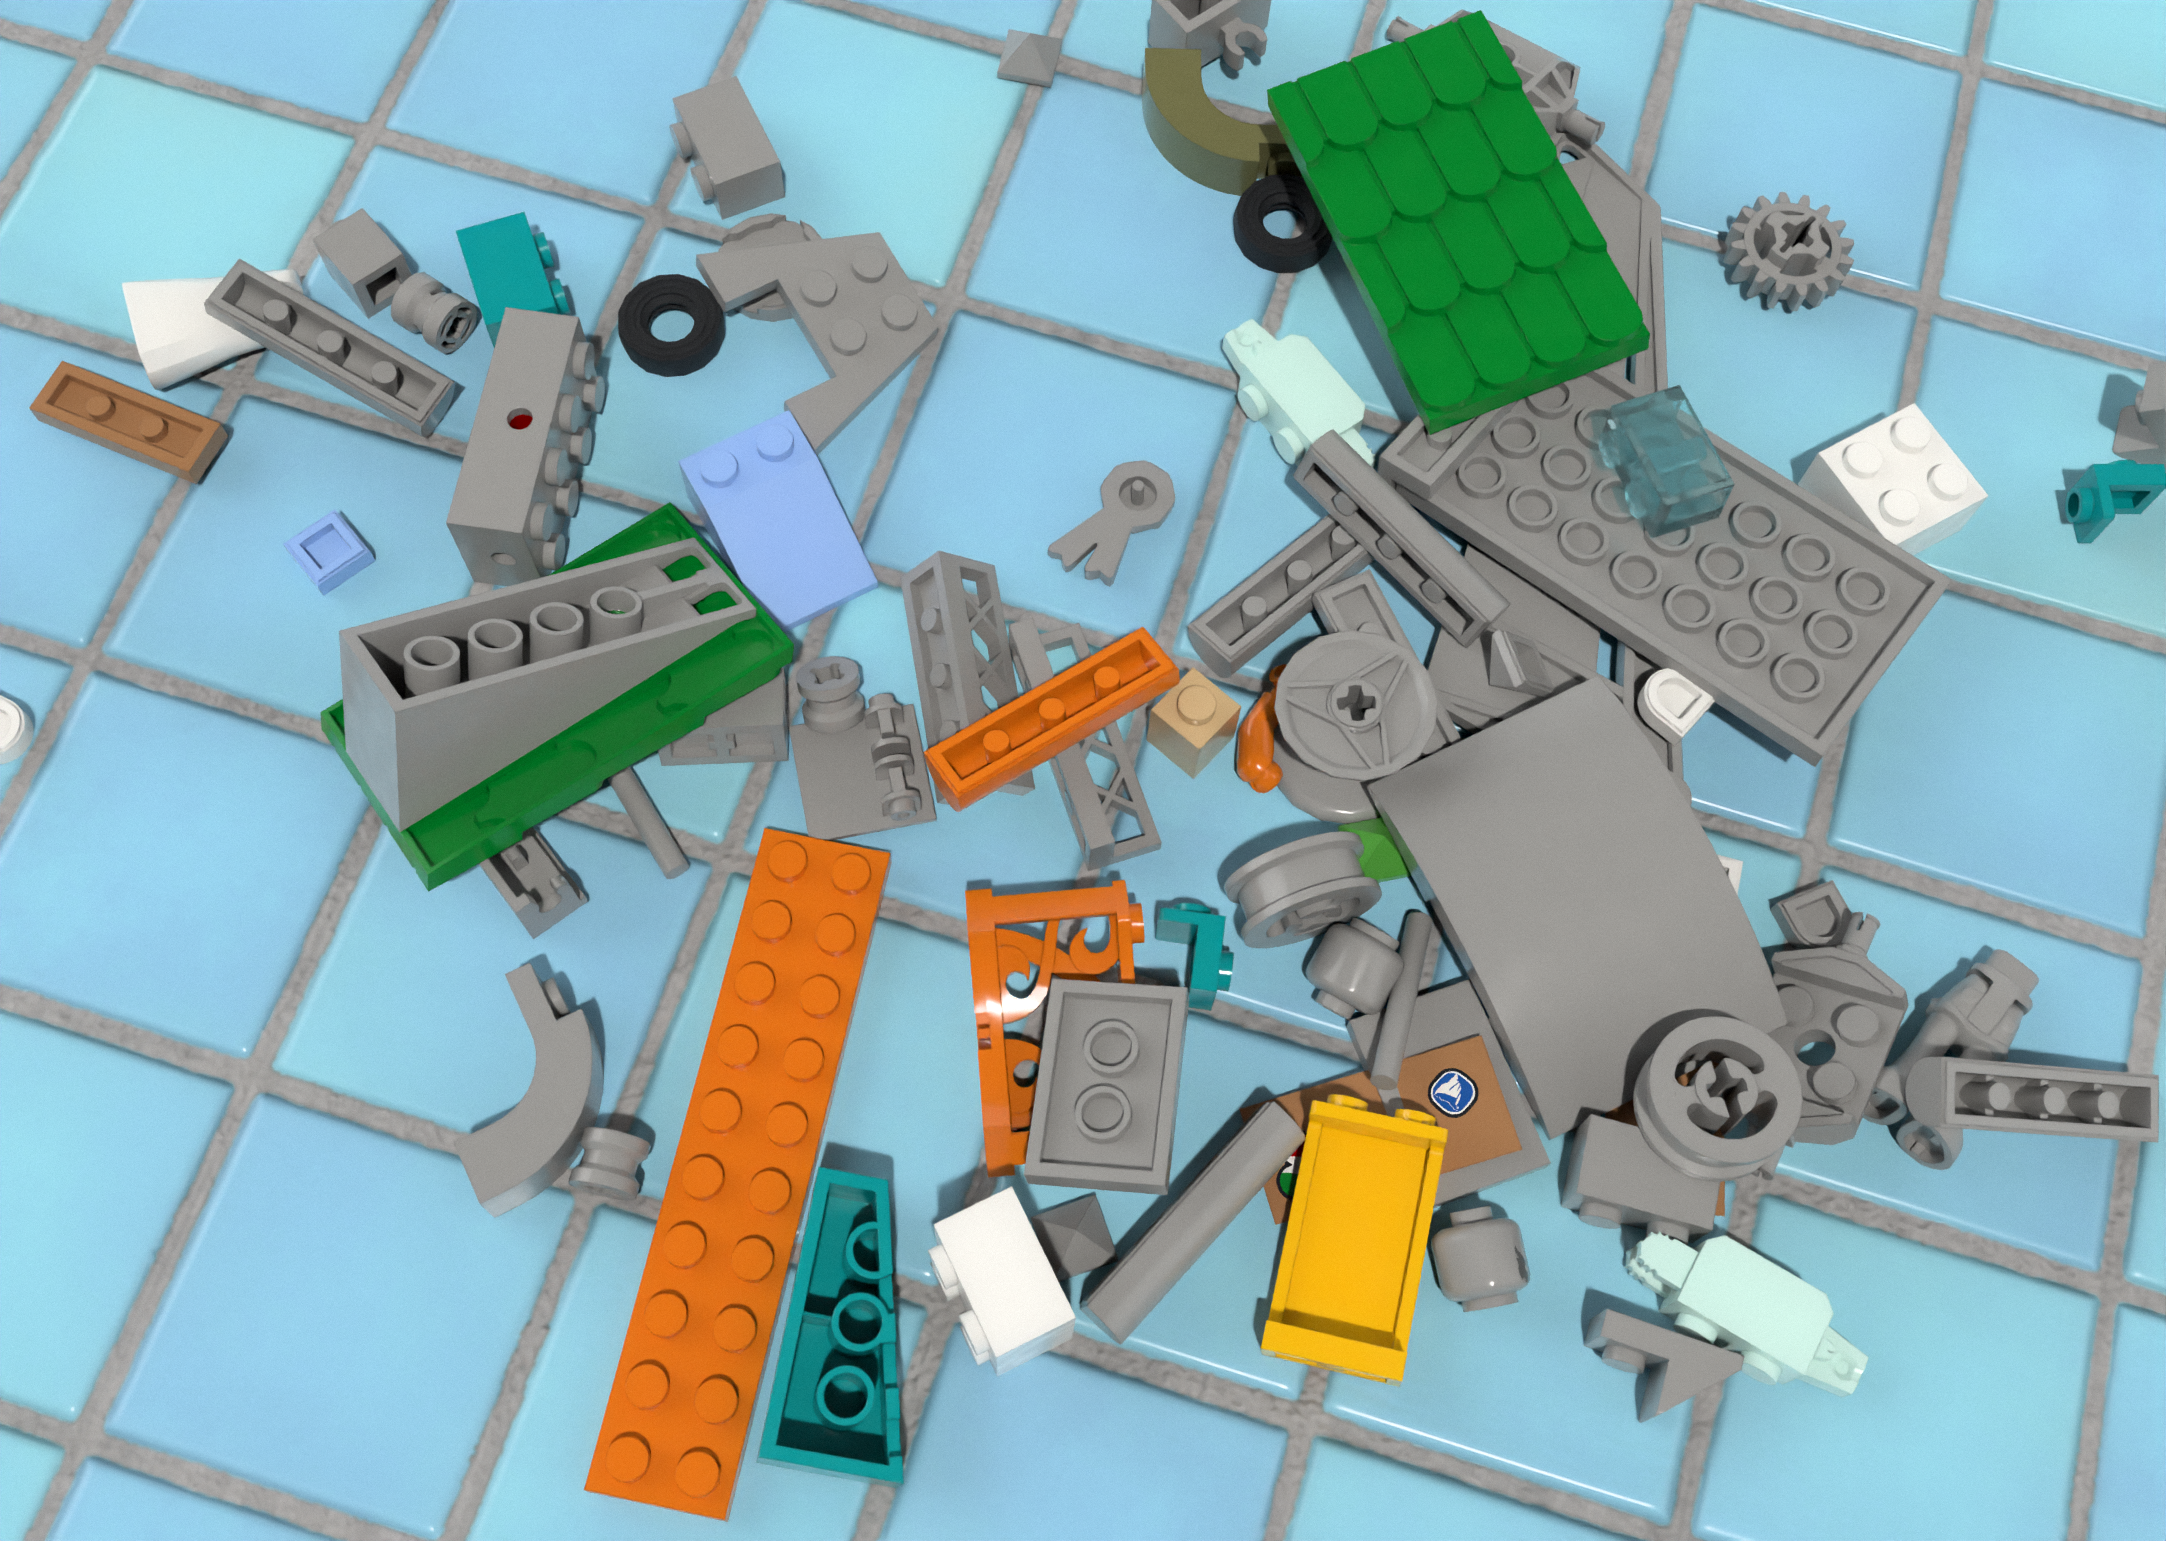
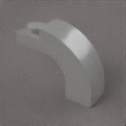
[453,963,604,1218]

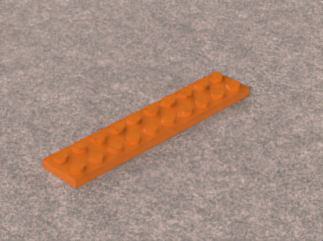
[584,828,892,1522]

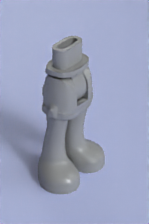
[1863,949,2039,1170]

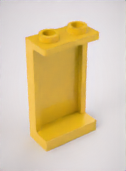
[1261,1094,1449,1387]

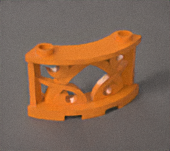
[965,880,1144,1178]

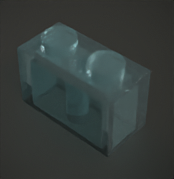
[1599,385,1735,539]

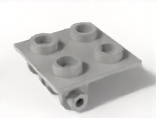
[789,693,937,841]

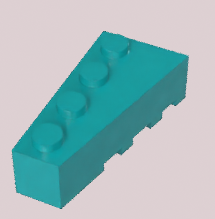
[756,1167,904,1488]

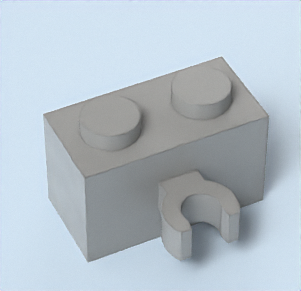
[1148,0,1271,71]

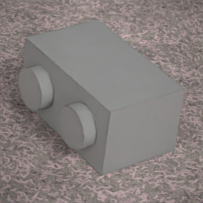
[669,76,785,220]
[1561,1114,1720,1245]

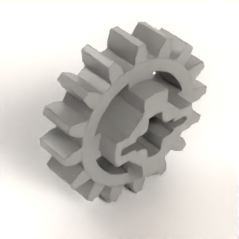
[1723,192,1854,311]

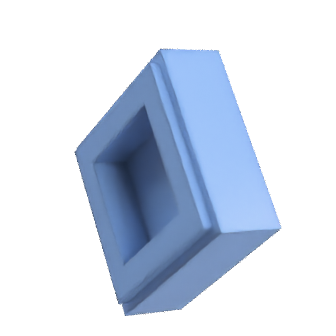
[283,509,375,596]

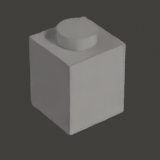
[313,208,412,319]

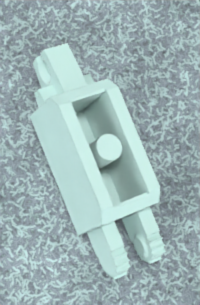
[1222,319,1376,468]
[1624,1232,1869,1397]

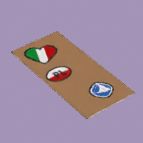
[1239,1035,1522,1225]

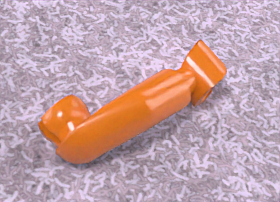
[1237,664,1287,794]

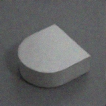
[1770,880,1852,950]

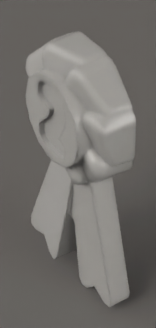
[1048,460,1175,587]

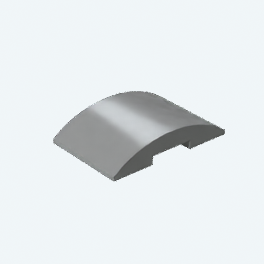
[1367,676,1788,1140]

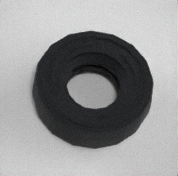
[1233,174,1333,273]
[618,274,725,377]

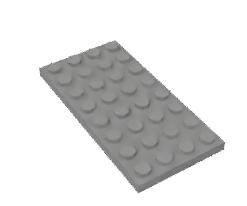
[1396,366,1952,767]

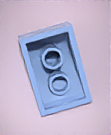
[678,410,878,633]

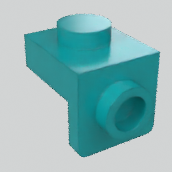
[2065,460,2166,543]
[1155,903,1234,1011]

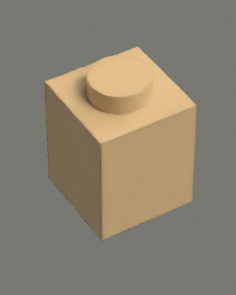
[1147,667,1241,779]

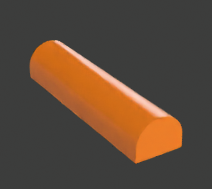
[924,627,1180,812]

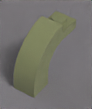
[1142,48,1303,196]

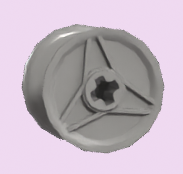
[1273,630,1438,824]

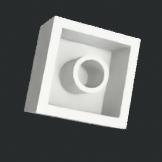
[1798,403,1989,556]
[928,1186,1076,1377]

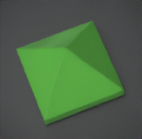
[1338,817,1412,883]

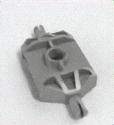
[1387,9,1605,145]
[1744,912,1909,1180]

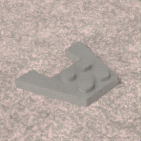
[696,232,938,456]

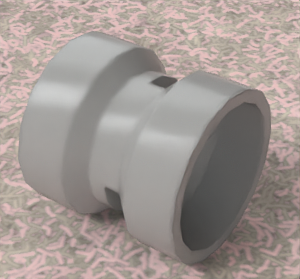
[391,272,477,354]

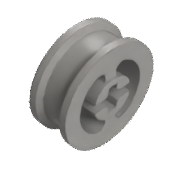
[1224,831,1382,948]
[1633,1016,1803,1182]

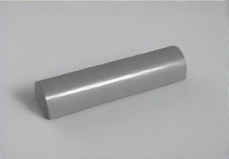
[204,258,454,437]
[1293,429,1511,648]
[1188,514,1375,678]
[1906,1057,2159,1143]
[1080,1101,1306,1345]

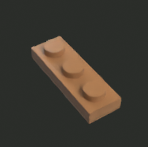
[29,361,228,484]

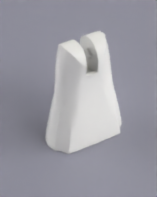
[122,269,303,391]

